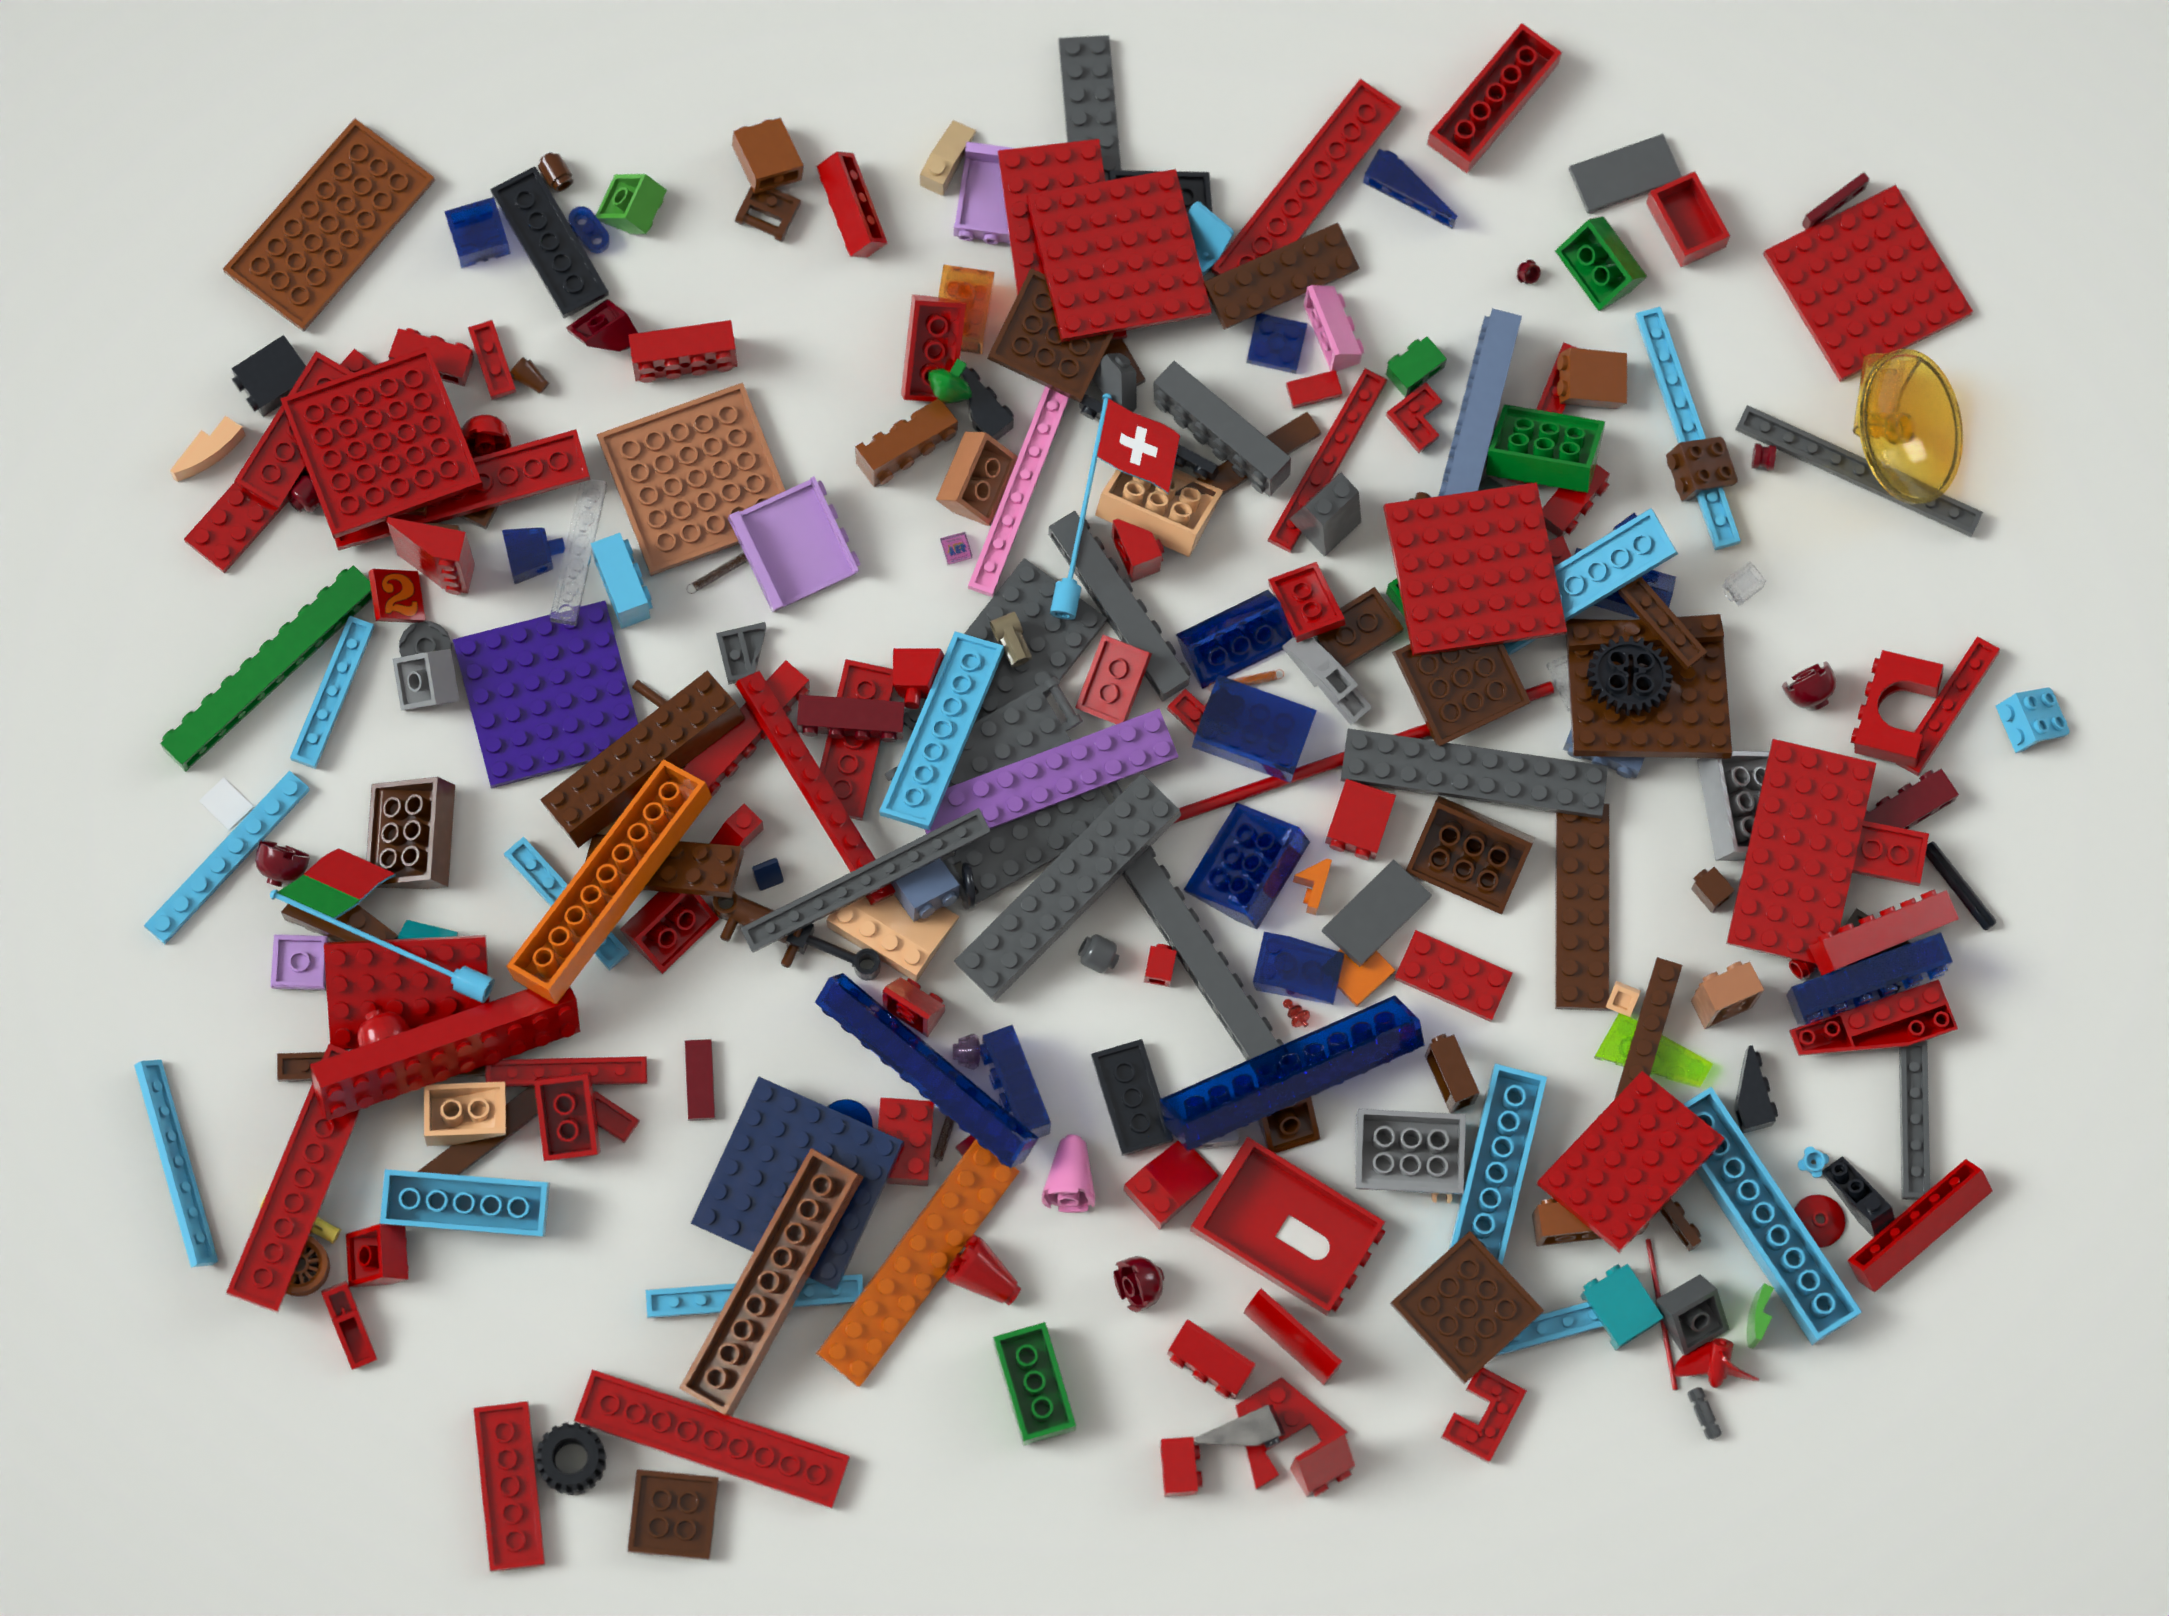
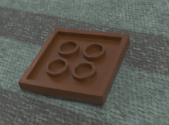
[627,1469,719,1560]

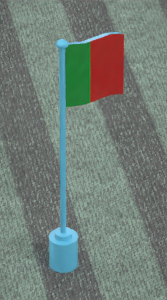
[270,848,494,1003]

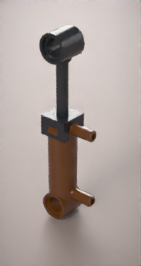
[713,891,881,980]

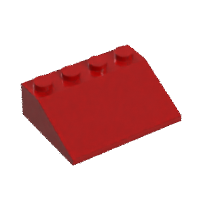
[387,517,475,595]

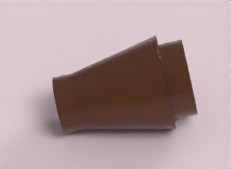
[510,357,549,394]

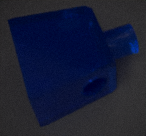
[502,527,566,584]

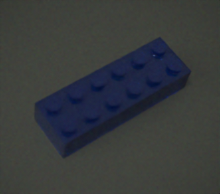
[1786,932,1953,1025]

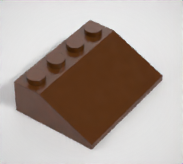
[366,777,455,889]
[1406,796,1535,915]

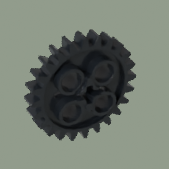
[1586,636,1673,716]

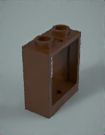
[1425,1034,1480,1113]

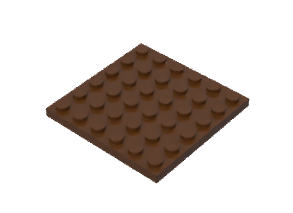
[1566,619,1732,759]

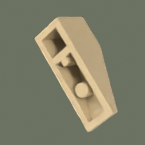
[920,120,976,196]

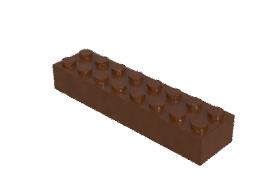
[540,670,745,848]

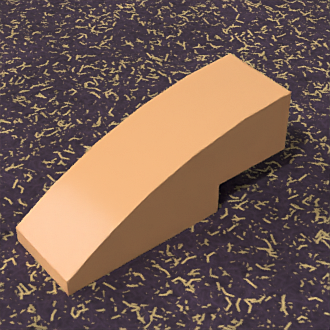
[170,416,246,482]

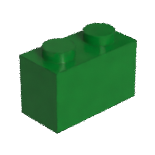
[1385,336,1447,397]

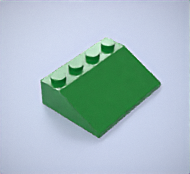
[1486,404,1605,493]

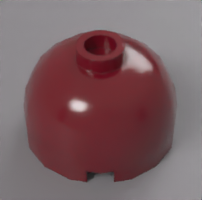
[1782,661,1836,710]
[255,840,310,887]
[1113,1256,1164,1312]

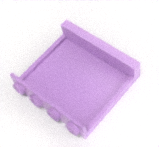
[954,142,1014,245]
[728,476,860,612]

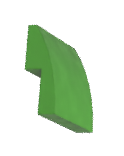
[1747,1283,1774,1349]

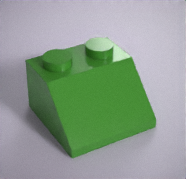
[594,174,667,234]

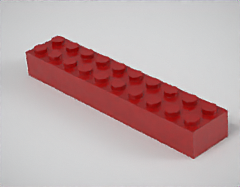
[310,987,580,1121]

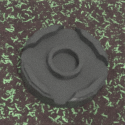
[399,621,452,657]

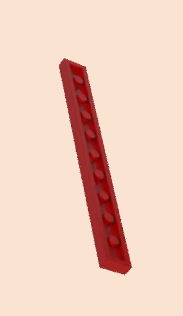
[735,671,896,905]

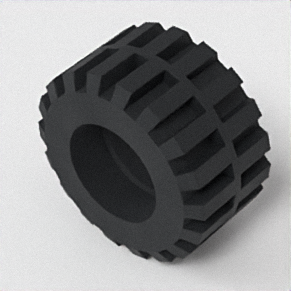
[536,1422,606,1495]

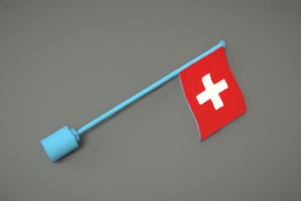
[1050,393,1180,620]

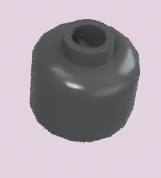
[1078,934,1119,973]

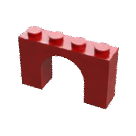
[1851,650,1943,768]

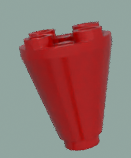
[944,1234,1021,1305]

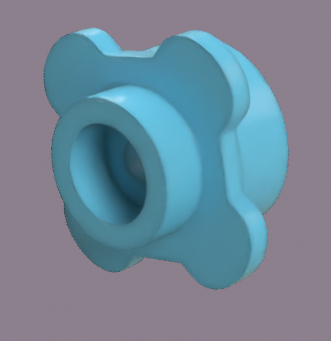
[1798,1147,1829,1178]

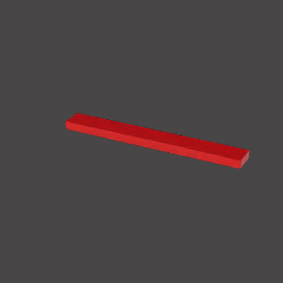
[1268,368,1388,553]

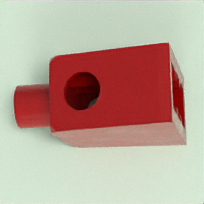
[893,648,945,709]

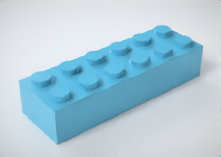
[380,1169,550,1237]

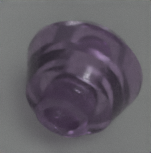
[953,1033,980,1070]

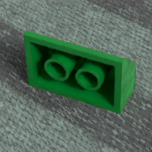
[1555,216,1648,311]

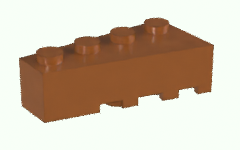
[855,399,958,487]

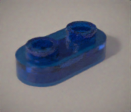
[569,206,610,253]

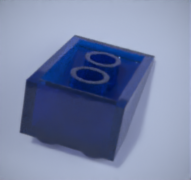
[1253,932,1345,1005]

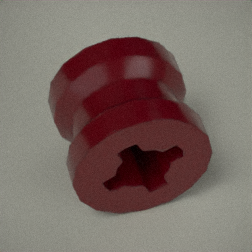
[1751,443,1776,471]

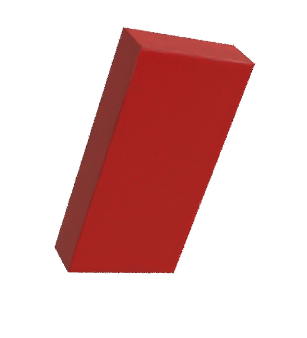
[1286,370,1343,409]
[593,1091,640,1144]

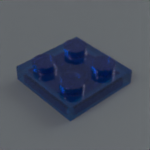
[1246,313,1308,374]

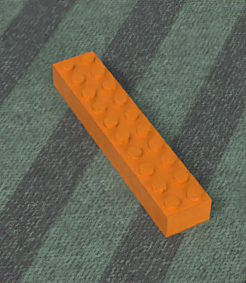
[506,759,712,1004]

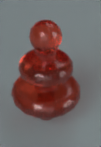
[1283,999,1310,1028]

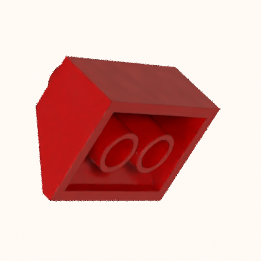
[619,892,719,974]
[1167,1319,1256,1399]

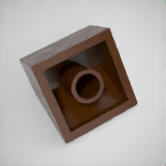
[1252,1080,1320,1153]

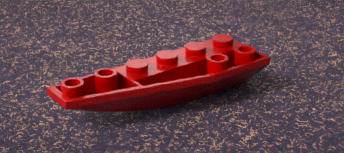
[1789,979,1958,1056]

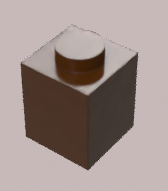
[1691,867,1735,913]

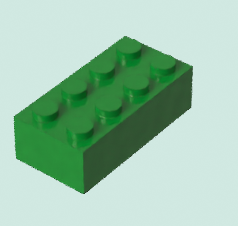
[993,1322,1076,1446]

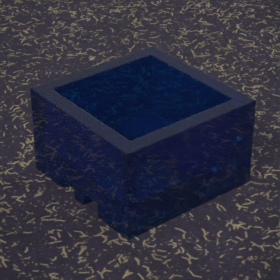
[444,197,511,268]

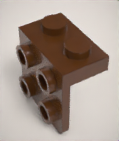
[1666,437,1738,502]

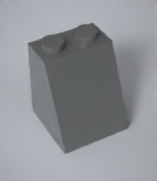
[1290,472,1361,557]

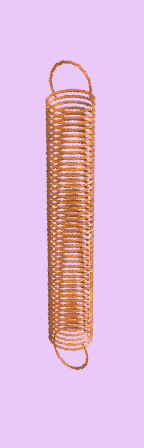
[1208,669,1284,693]

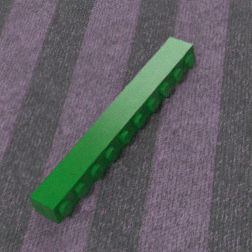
[160,565,372,772]

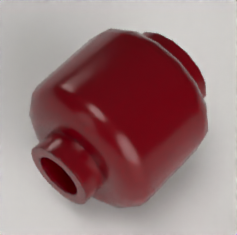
[289,475,321,513]

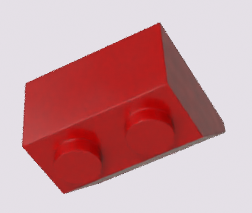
[1111,519,1164,582]
[346,1224,408,1288]

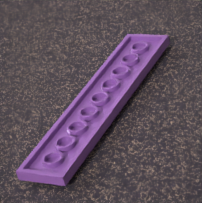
[924,709,1179,834]

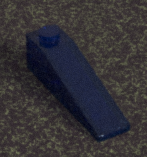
[1363,149,1457,229]

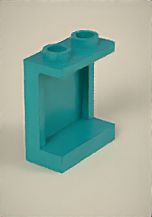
[1580,1263,1664,1350]

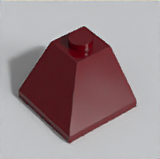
[566,299,638,352]

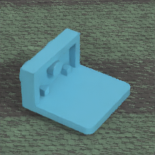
[1187,202,1234,276]
[1996,687,2070,753]

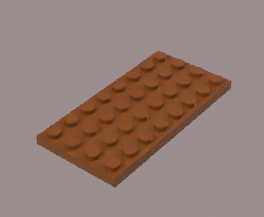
[223,118,435,332]

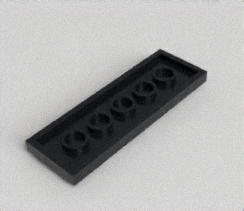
[490,166,609,318]

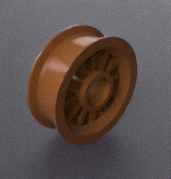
[286,1236,330,1297]

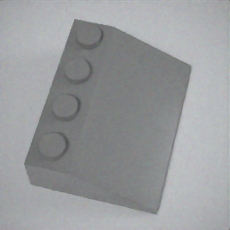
[1697,751,1769,861]
[1355,1109,1466,1195]

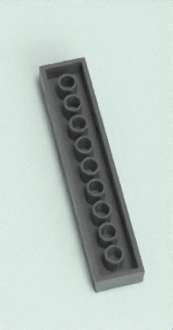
[954,773,1181,1002]

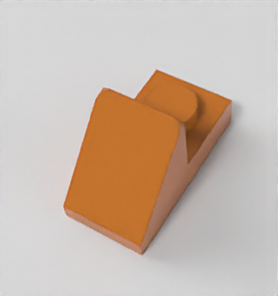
[1293,859,1332,915]

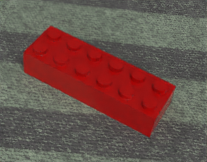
[1427,23,1562,174]

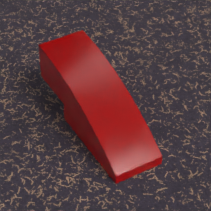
[321,1280,377,1370]

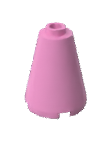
[1042,1135,1095,1213]

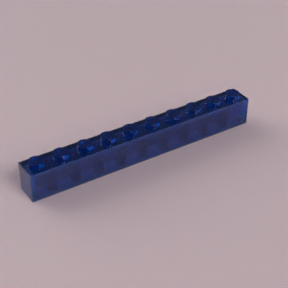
[815,973,1039,1168]

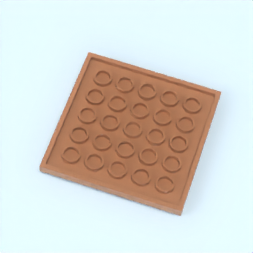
[597,382,785,576]

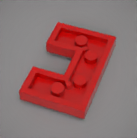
[1441,1367,1527,1463]

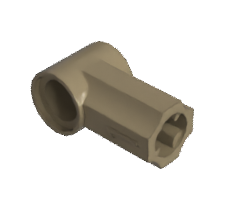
[990,612,1032,667]

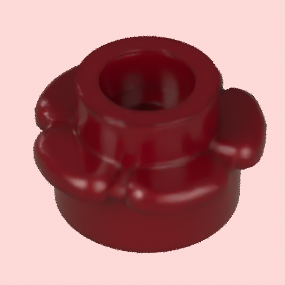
[1517,259,1541,284]

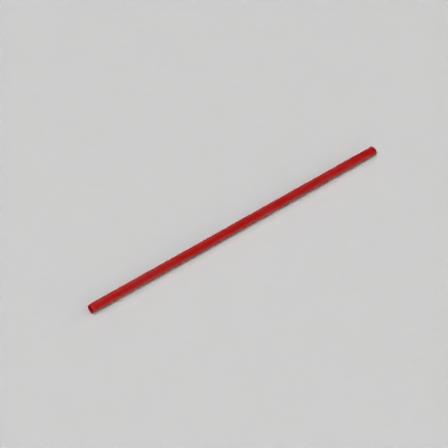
[1173,681,1554,824]

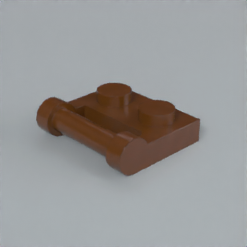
[735,187,801,242]

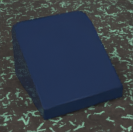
[752,858,784,891]

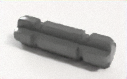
[1687,1387,1721,1440]

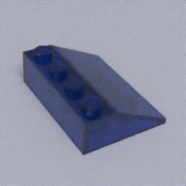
[1192,675,1317,783]
[1184,803,1310,929]

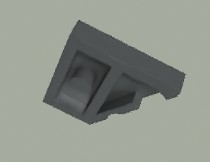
[716,622,767,685]

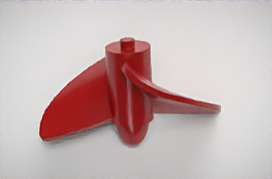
[1674,1338,1760,1388]

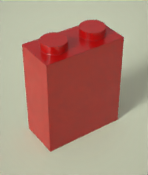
[1325,779,1396,860]

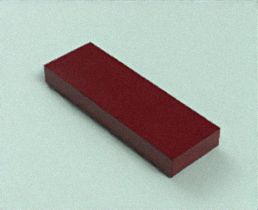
[1802,172,1870,229]
[685,1039,715,1121]

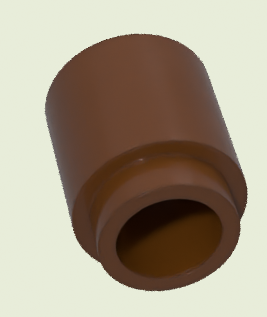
[538,152,573,192]

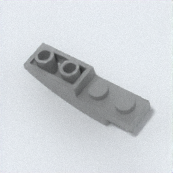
[1282,637,1372,725]

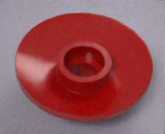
[1794,1195,1845,1248]

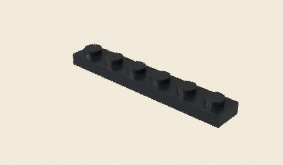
[1078,394,1219,481]

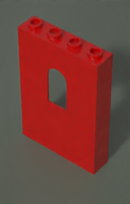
[1190,1137,1386,1316]

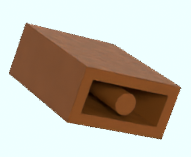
[732,118,804,194]
[1557,348,1627,409]

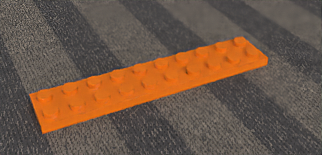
[816,1138,1020,1387]

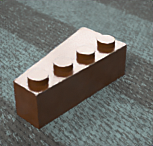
[281,904,398,942]

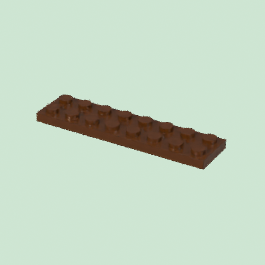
[1555,804,1609,1011]

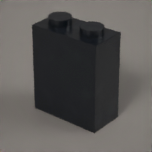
[231,335,306,417]

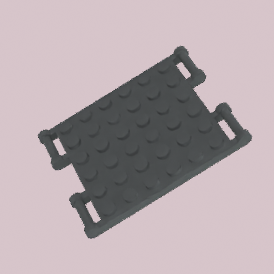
[884,676,1122,910]

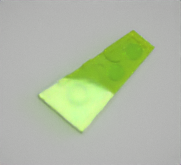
[1594,1013,1713,1088]

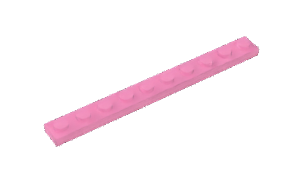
[968,386,1069,597]

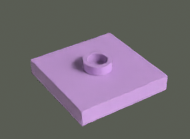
[271,935,328,990]

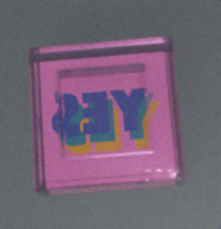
[940,532,972,565]

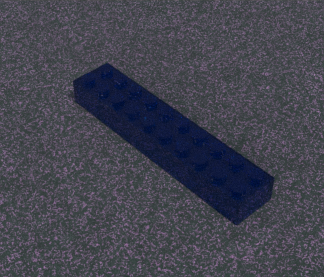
[1159,995,1425,1151]

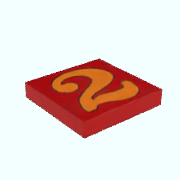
[369,569,426,623]

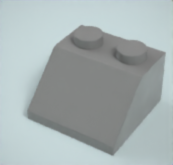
[393,649,459,711]

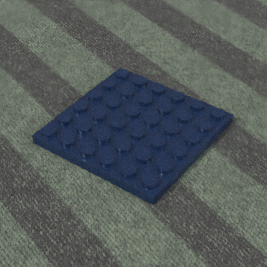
[690,1076,905,1290]

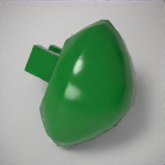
[928,359,972,403]

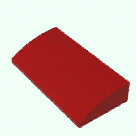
[901,295,966,402]
[1244,1288,1342,1385]

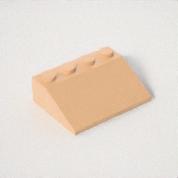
[1095,468,1223,557]
[827,894,959,982]

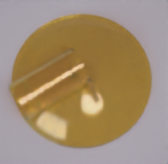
[1853,349,1963,504]

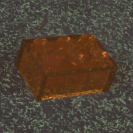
[938,264,994,354]

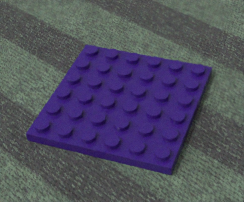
[452,600,638,789]

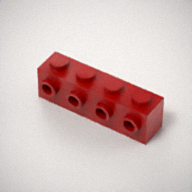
[816,151,887,258]

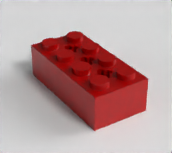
[628,320,738,383]

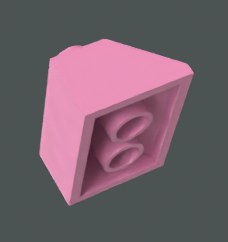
[1304,285,1364,371]

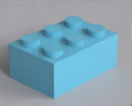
[591,533,653,629]

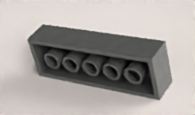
[1153,361,1291,497]

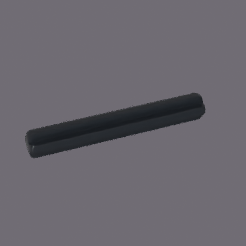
[1926,842,1996,930]

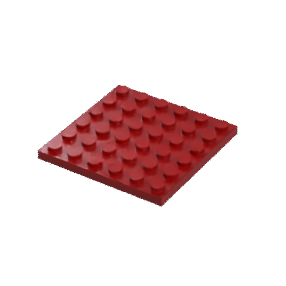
[1026,169,1212,342]
[1763,185,1973,381]
[280,346,483,539]
[1383,483,1567,656]

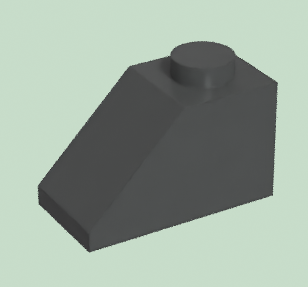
[1092,353,1137,412]

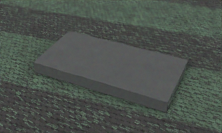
[1569,134,1682,214]
[1321,859,1432,967]

